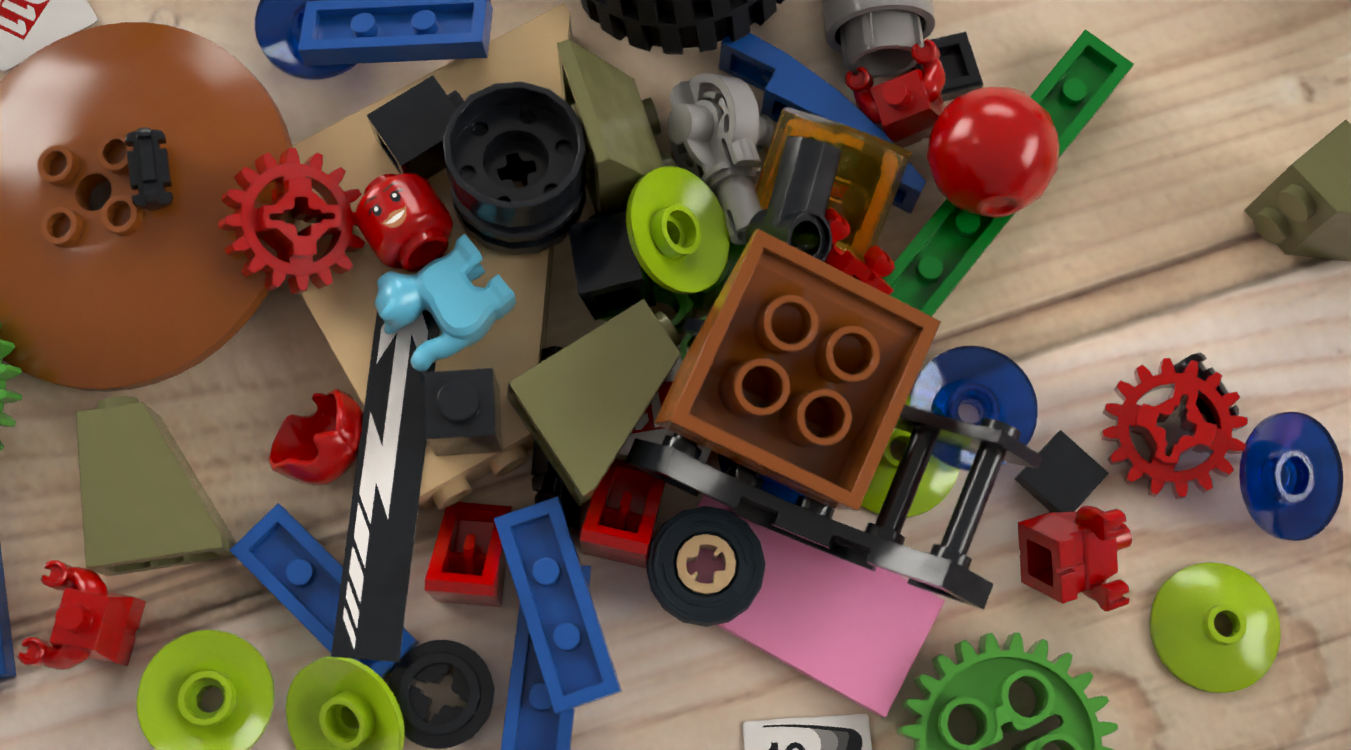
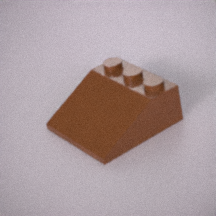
[654,229,941,511]

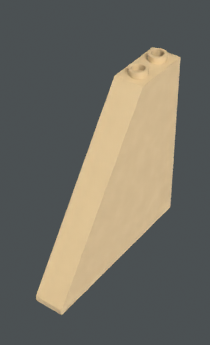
[292,3,573,510]

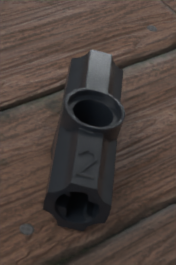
[745,136,841,262]

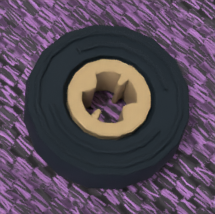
[646,506,766,627]

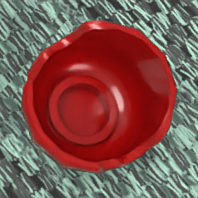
[268,389,363,486]

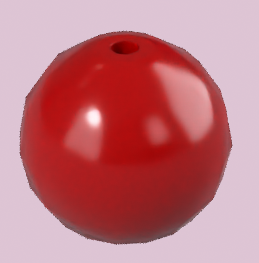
[927,87,1060,218]

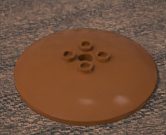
[0,22,295,392]

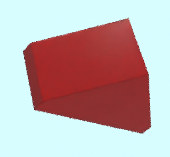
[580,459,665,568]
[425,502,512,607]

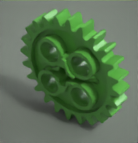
[896,632,1118,750]

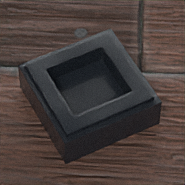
[911,31,984,102]
[1014,430,1109,512]

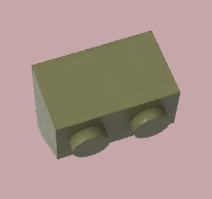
[1244,120,1351,261]

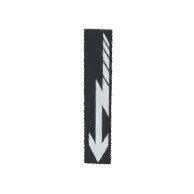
[331,274,440,662]

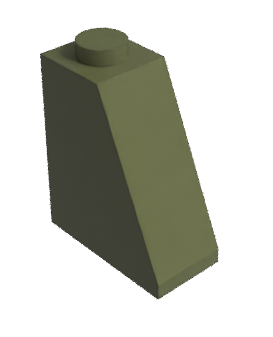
[507,299,681,506]
[76,396,236,576]

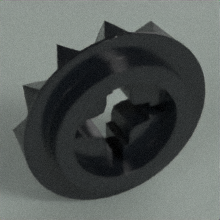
[388,640,495,749]

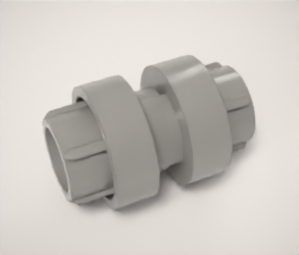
[822,0,935,78]

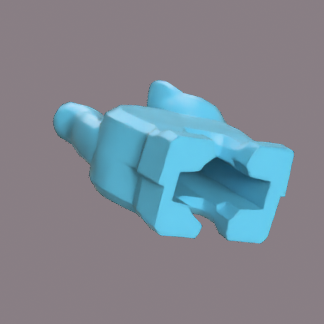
[374,234,516,372]

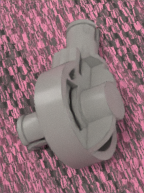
[667,73,774,245]

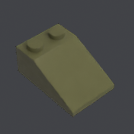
[557,39,676,214]

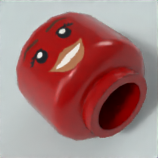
[355,173,453,271]

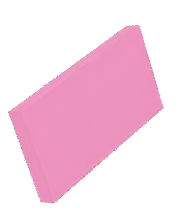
[686,495,945,718]

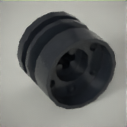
[443,82,586,256]

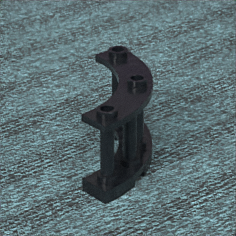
[625,318,1043,609]

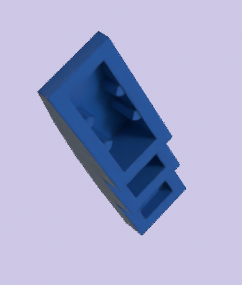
[719,33,926,214]

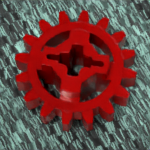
[218,148,365,294]
[1100,358,1248,499]

